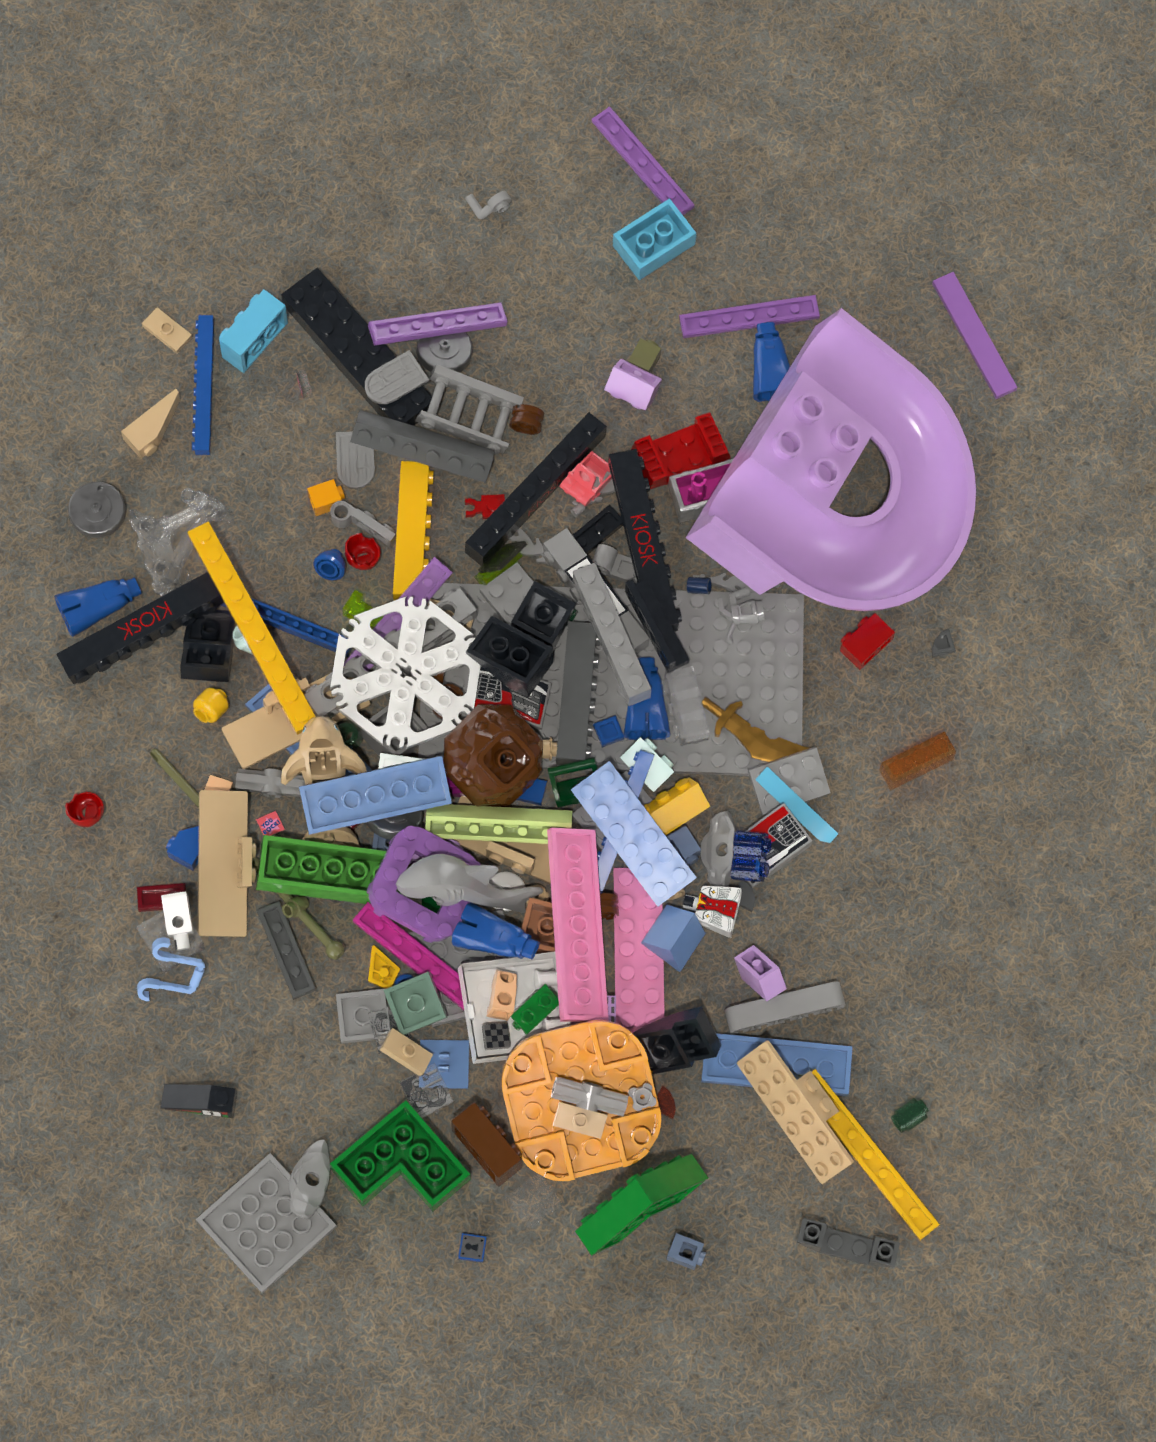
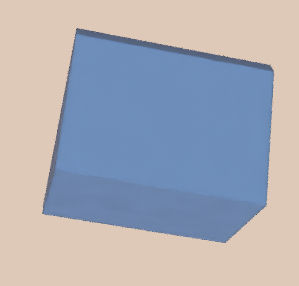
[641,905,706,972]

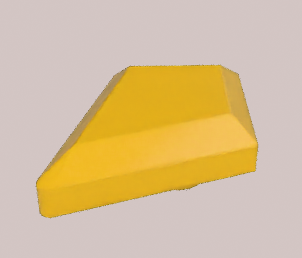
[368,945,400,989]

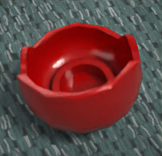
[345,533,381,571]
[65,791,105,828]

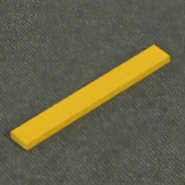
[812,1069,940,1240]

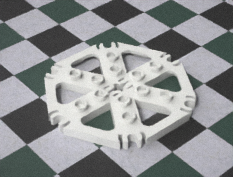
[330,597,480,749]

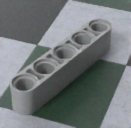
[724,981,846,1035]

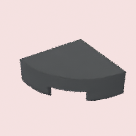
[932,629,956,658]
[737,879,755,912]

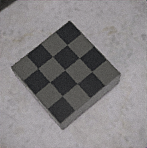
[482,1023,511,1050]

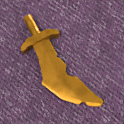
[700,697,809,762]

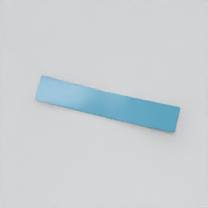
[756,767,838,843]

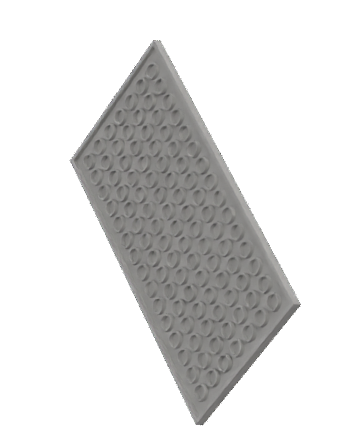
[418,583,804,776]

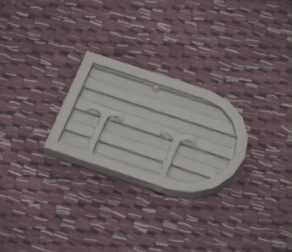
[365,350,429,404]
[336,431,375,489]

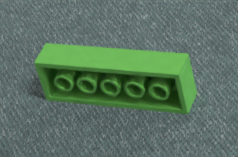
[256,835,407,904]

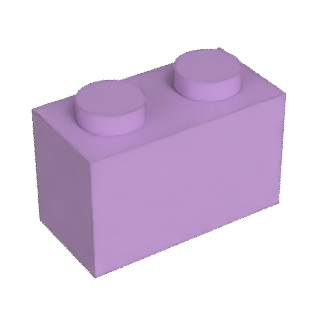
[604,359,662,411]
[734,945,787,1001]

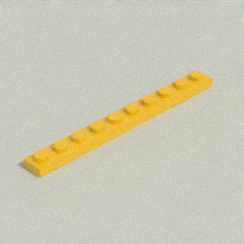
[187,521,316,735]

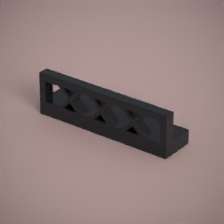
[625,579,690,673]

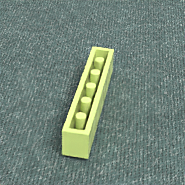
[425,804,572,844]

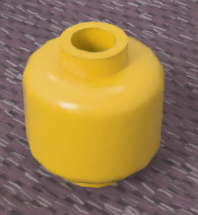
[193,688,229,723]

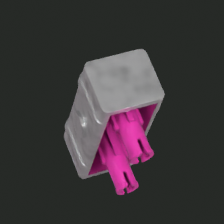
[668,459,734,523]

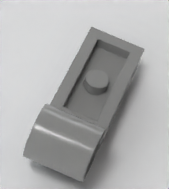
[330,501,396,549]
[592,544,637,584]

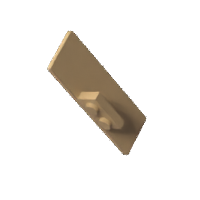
[222,666,370,769]
[198,790,256,937]
[445,796,551,884]
[737,1040,854,1184]

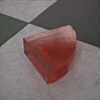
[657,1086,676,1120]

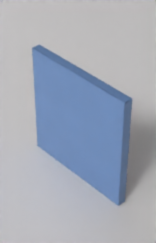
[419,1040,469,1089]

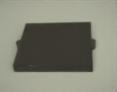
[478,541,528,573]

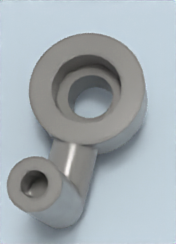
[465,191,512,219]

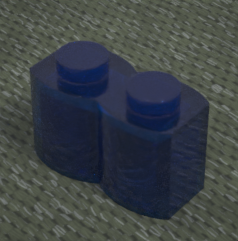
[731,831,772,882]

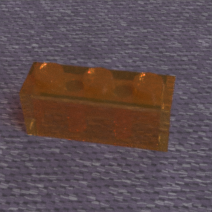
[879,731,956,791]

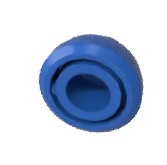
[313,549,346,581]

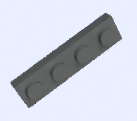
[257,901,316,1000]

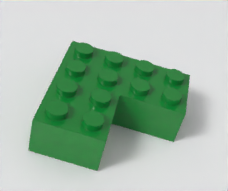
[330,1100,471,1212]
[575,1154,708,1256]

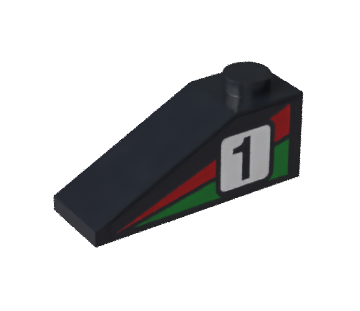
[160,1084,237,1118]

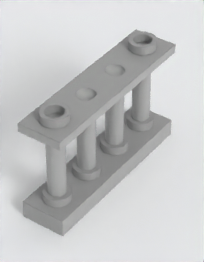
[415,364,524,454]

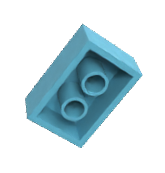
[612,198,696,280]
[219,289,288,373]

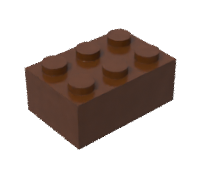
[451,1102,522,1187]

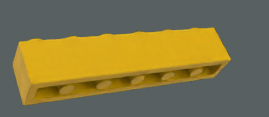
[393,461,434,601]

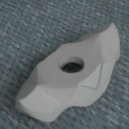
[701,811,738,887]
[289,1140,330,1219]

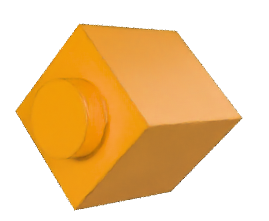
[307,479,345,516]

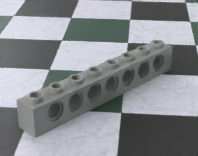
[304,588,477,719]

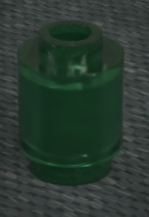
[338,723,363,749]
[891,1098,929,1133]

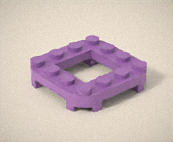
[367,826,481,943]

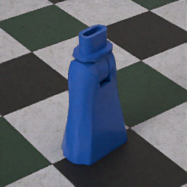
[753,322,790,402]
[54,578,141,637]
[624,657,671,740]
[452,902,540,960]

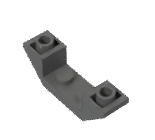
[797,1218,900,1268]

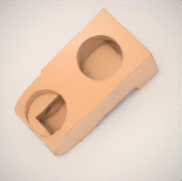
[486,970,517,1021]

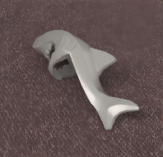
[396,854,543,913]

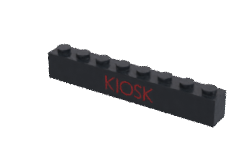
[465,412,607,567]
[608,449,682,631]
[56,572,225,684]

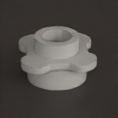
[628,1083,656,1111]

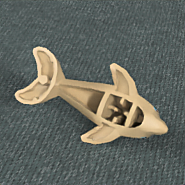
[281,716,367,848]

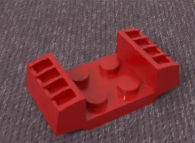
[631,412,731,490]

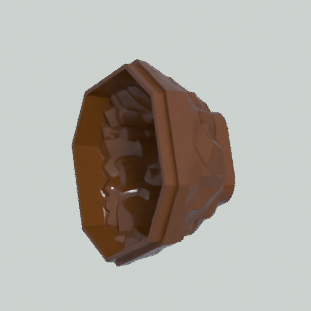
[444,705,543,807]

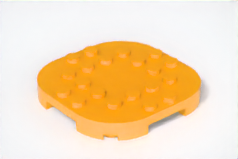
[501,1020,661,1181]

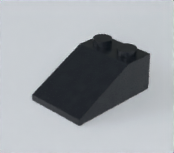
[466,616,553,698]

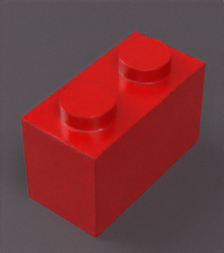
[840,613,895,670]

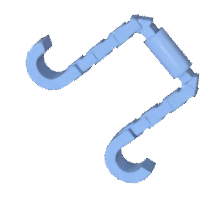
[137,937,205,1001]

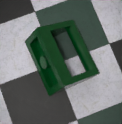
[548,758,598,808]

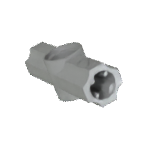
[235,769,306,798]
[551,1076,629,1116]

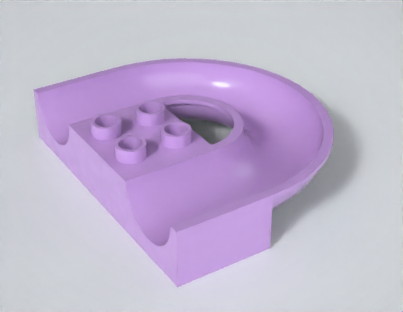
[686,308,976,611]

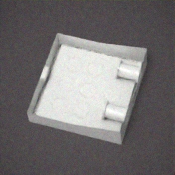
[458,951,571,1064]

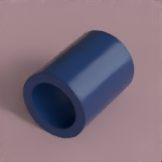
[687,577,712,594]

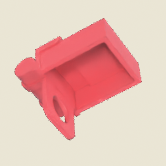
[560,451,612,507]

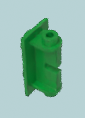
[510,984,559,1035]

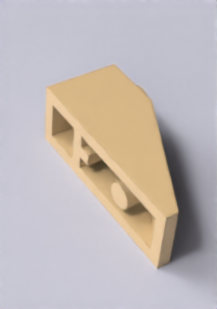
[121,389,180,459]

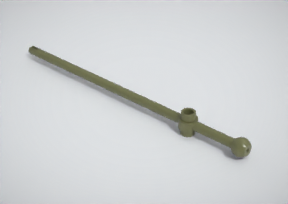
[150,749,345,960]

